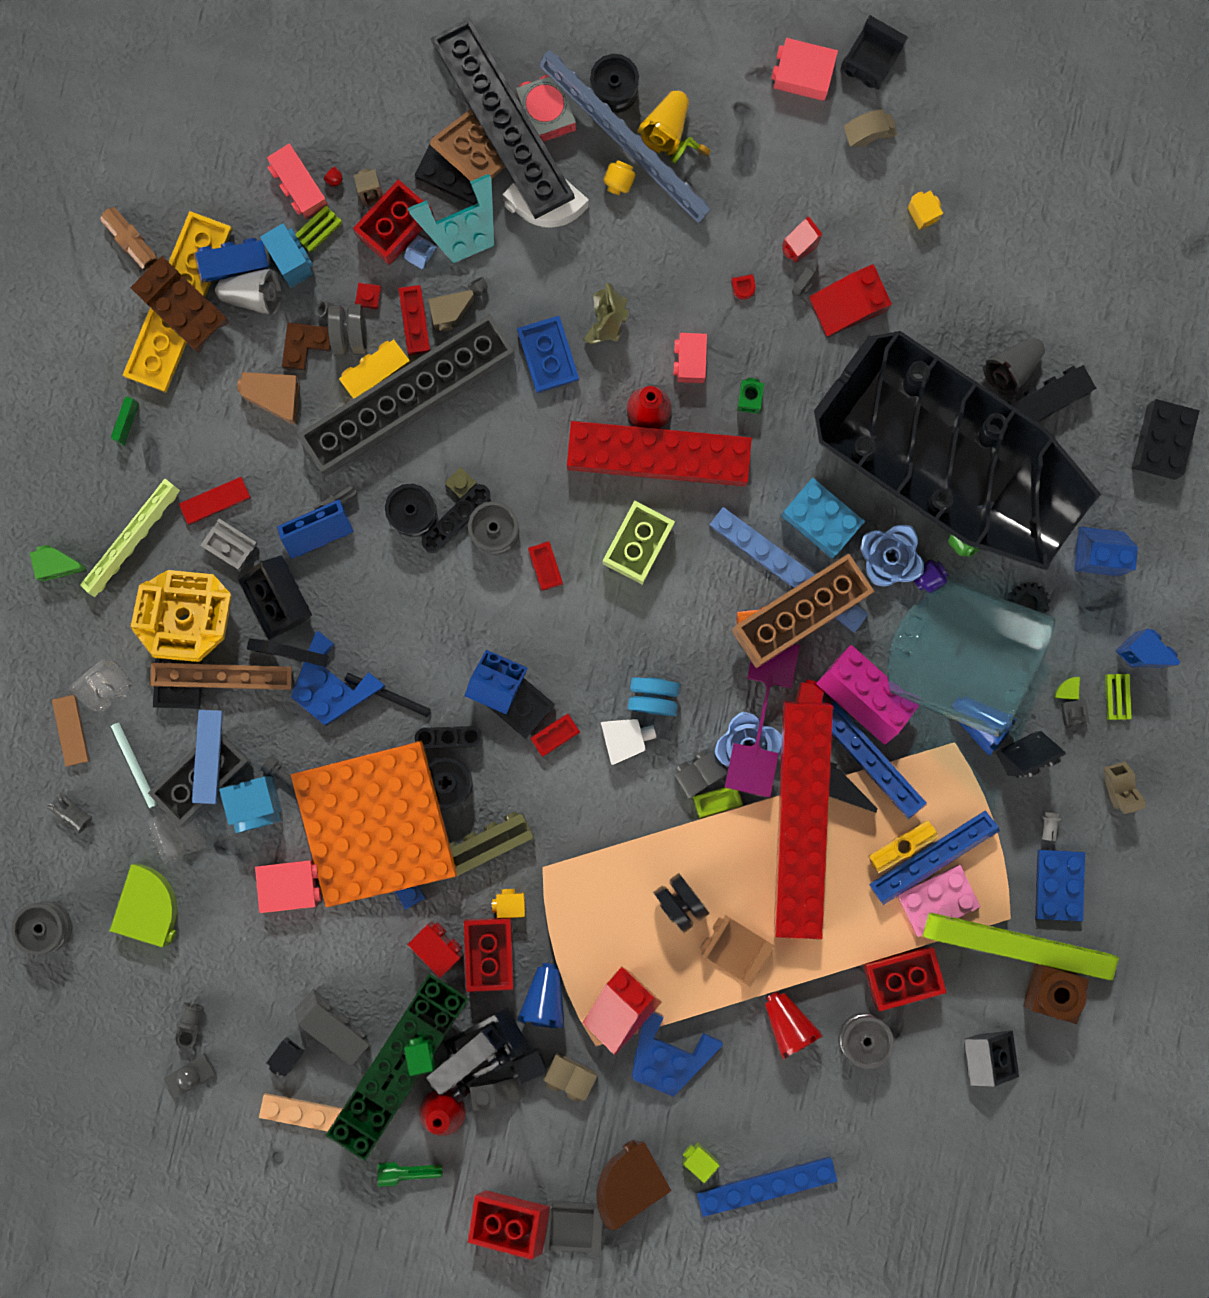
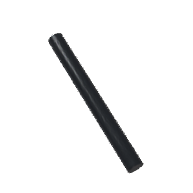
[344,672,431,717]

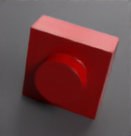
[355,282,381,310]

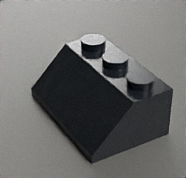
[239,555,312,640]

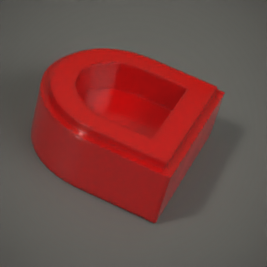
[731,274,756,300]

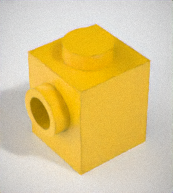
[907,190,943,231]
[492,889,526,918]

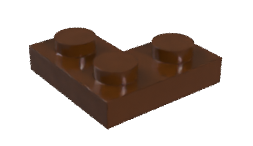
[282,322,331,371]

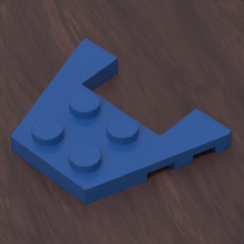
[291,630,386,726]
[631,1011,723,1097]

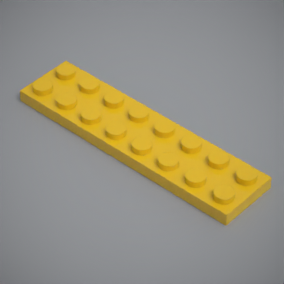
[123,211,233,393]

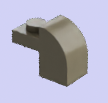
[843,109,898,147]
[1104,761,1146,814]

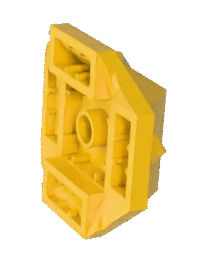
[131,570,232,662]

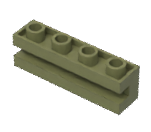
[450,811,534,879]

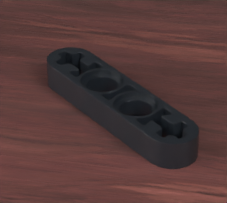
[421,484,491,553]

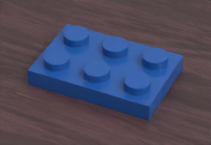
[517,316,579,394]
[1035,850,1085,921]

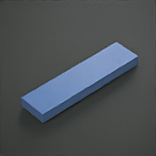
[192,710,223,804]

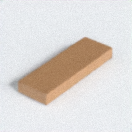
[52,695,90,767]

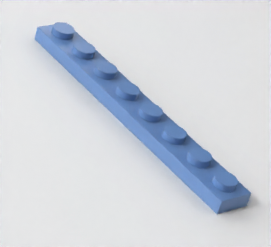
[709,507,868,633]

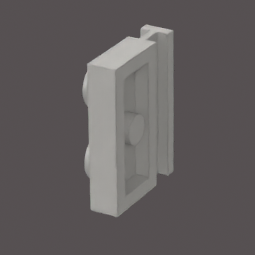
[200,519,258,571]

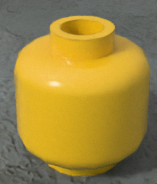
[603,160,636,196]

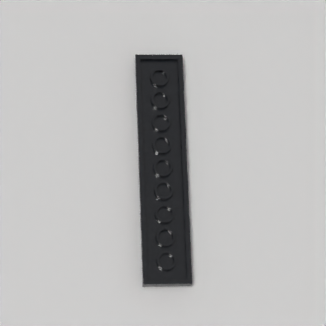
[431,18,575,219]

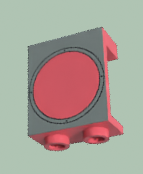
[516,74,576,142]

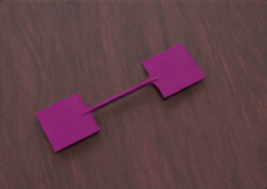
[724,644,800,798]

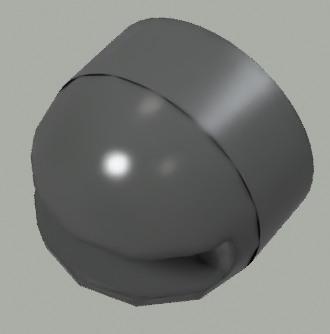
[468,277,488,296]
[317,300,334,319]

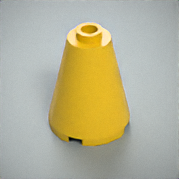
[637,91,689,155]

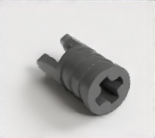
[47,793,93,833]

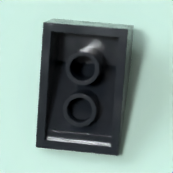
[443,1007,530,1084]

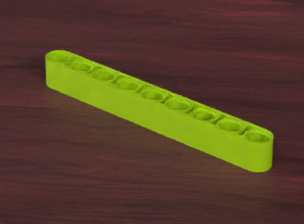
[923,912,1119,980]

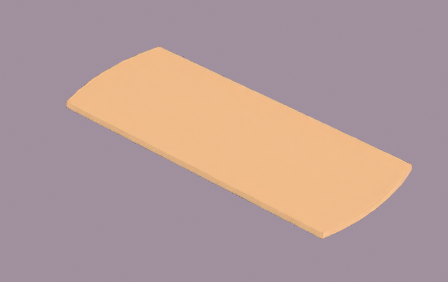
[543,742,1011,1046]

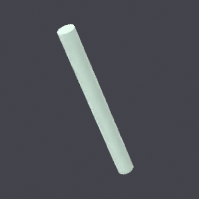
[111,723,158,808]

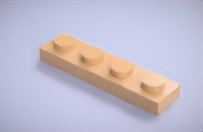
[259,1093,343,1131]

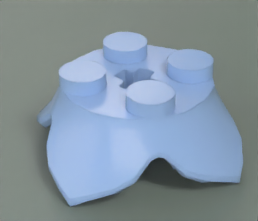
[861,525,924,587]
[715,712,782,767]

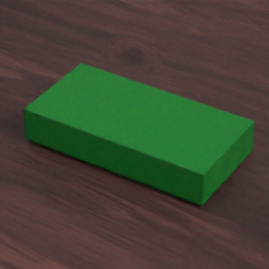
[111,396,139,445]

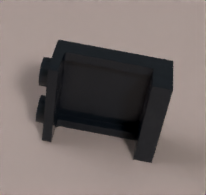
[840,15,908,90]

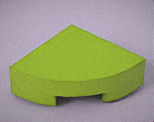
[1054,677,1080,700]

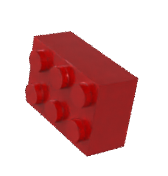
[353,179,434,266]
[464,918,514,992]
[863,945,947,1012]
[467,1190,550,1260]

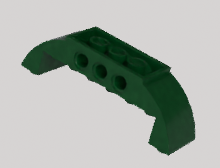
[325,973,469,1161]

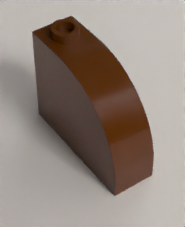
[596,1140,671,1230]

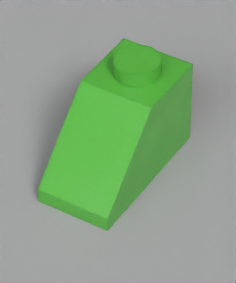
[30,545,87,582]

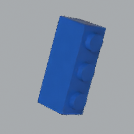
[194,238,269,283]
[277,499,354,559]

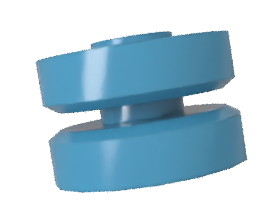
[627,677,680,716]

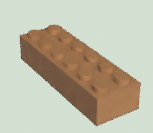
[731,554,875,669]

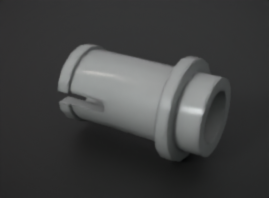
[1042,812,1061,841]

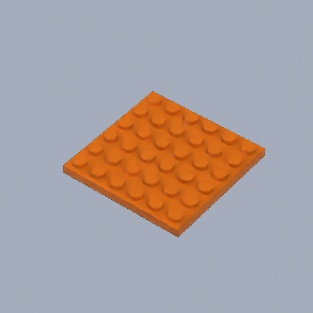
[291,741,458,908]

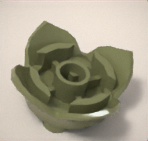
[584,283,629,344]

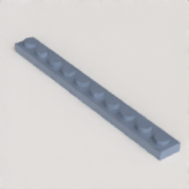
[539,50,711,223]

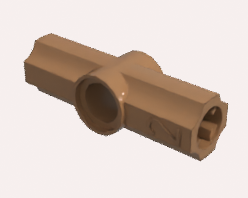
[100,207,158,271]

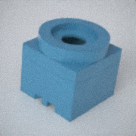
[219,776,282,834]

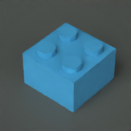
[260,223,314,288]

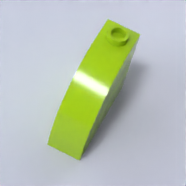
[110,863,177,947]

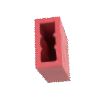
[771,38,838,101]
[255,860,321,913]

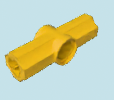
[868,820,938,873]

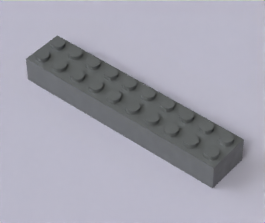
[297,314,515,477]

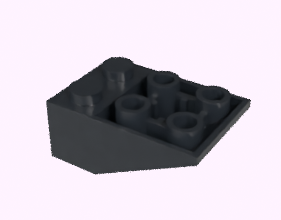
[996,731,1066,778]

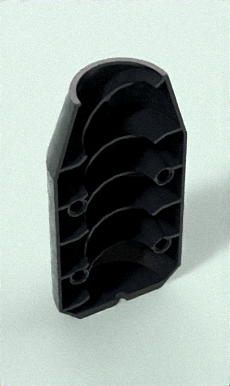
[814,331,1101,571]

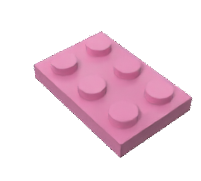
[898,865,980,936]

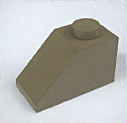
[354,169,383,208]
[428,290,475,332]

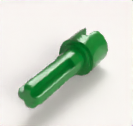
[378,1162,443,1187]

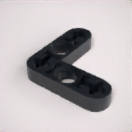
[246,638,329,667]

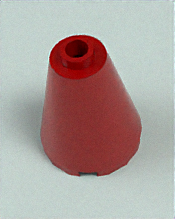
[627,386,672,429]
[765,991,823,1060]
[419,1090,466,1136]

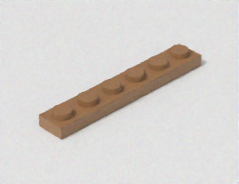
[150,663,292,690]

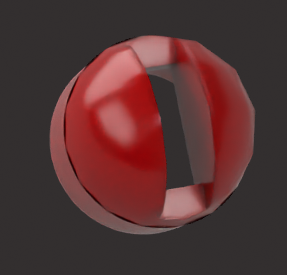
[323,166,342,186]

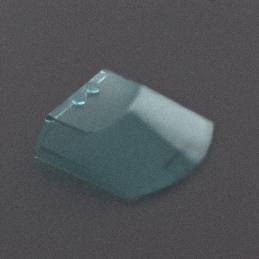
[887,580,1055,738]

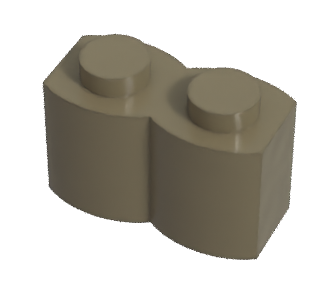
[544,1053,598,1102]

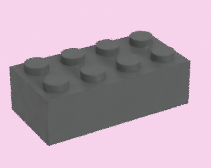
[148,732,252,827]

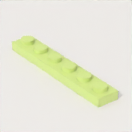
[80,479,180,597]

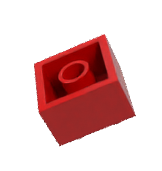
[407,921,463,978]

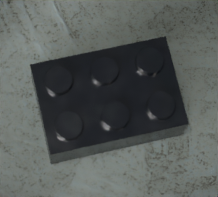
[1132,399,1200,480]

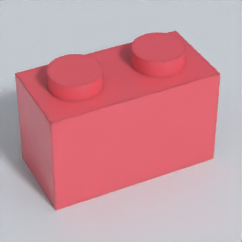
[673,333,707,383]

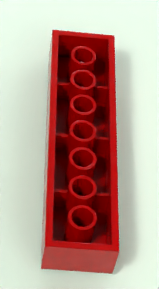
[567,421,752,487]

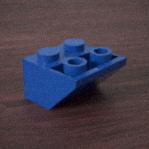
[1115,628,1181,668]
[464,650,528,714]

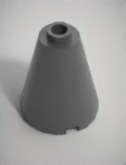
[983,337,1045,396]

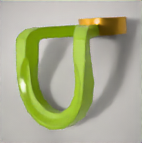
[670,137,711,163]

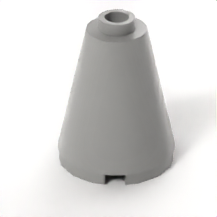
[215,269,281,315]

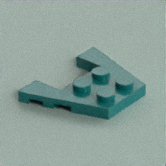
[407,174,494,263]

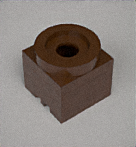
[1023,963,1089,1024]

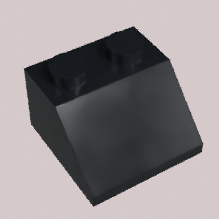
[964,1031,1019,1087]

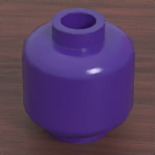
[914,559,949,593]

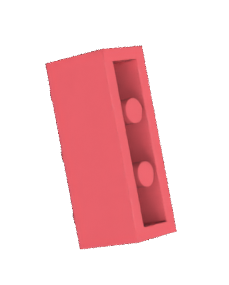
[267,143,329,220]

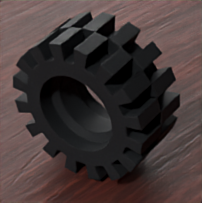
[1006,582,1051,624]

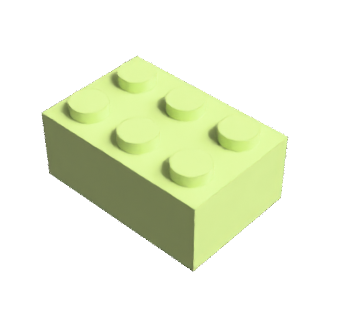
[603,500,675,585]

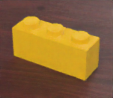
[339,339,411,399]

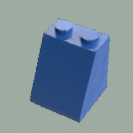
[1075,527,1138,576]

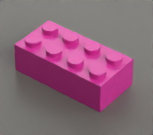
[816,645,920,745]

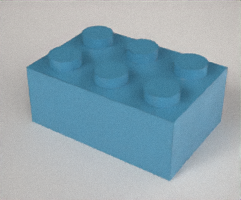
[781,477,865,559]

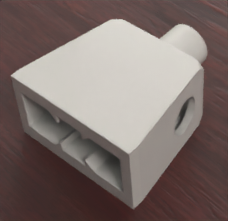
[601,719,656,765]

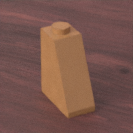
[237,372,300,425]

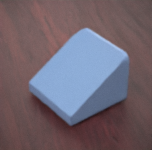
[404,235,437,269]

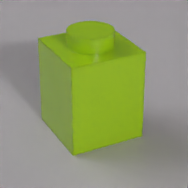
[682,1142,720,1183]

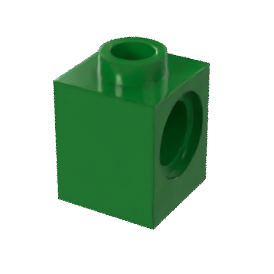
[736,378,764,414]
[404,1037,435,1076]

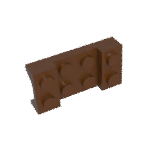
[130,256,230,354]

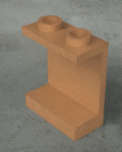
[700,915,775,986]

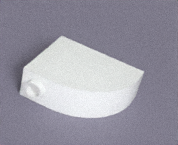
[503,179,589,227]

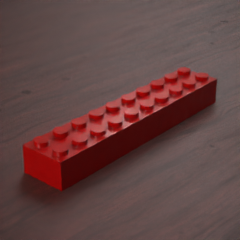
[774,701,833,939]

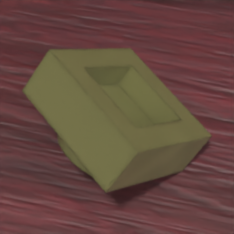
[445,467,477,499]

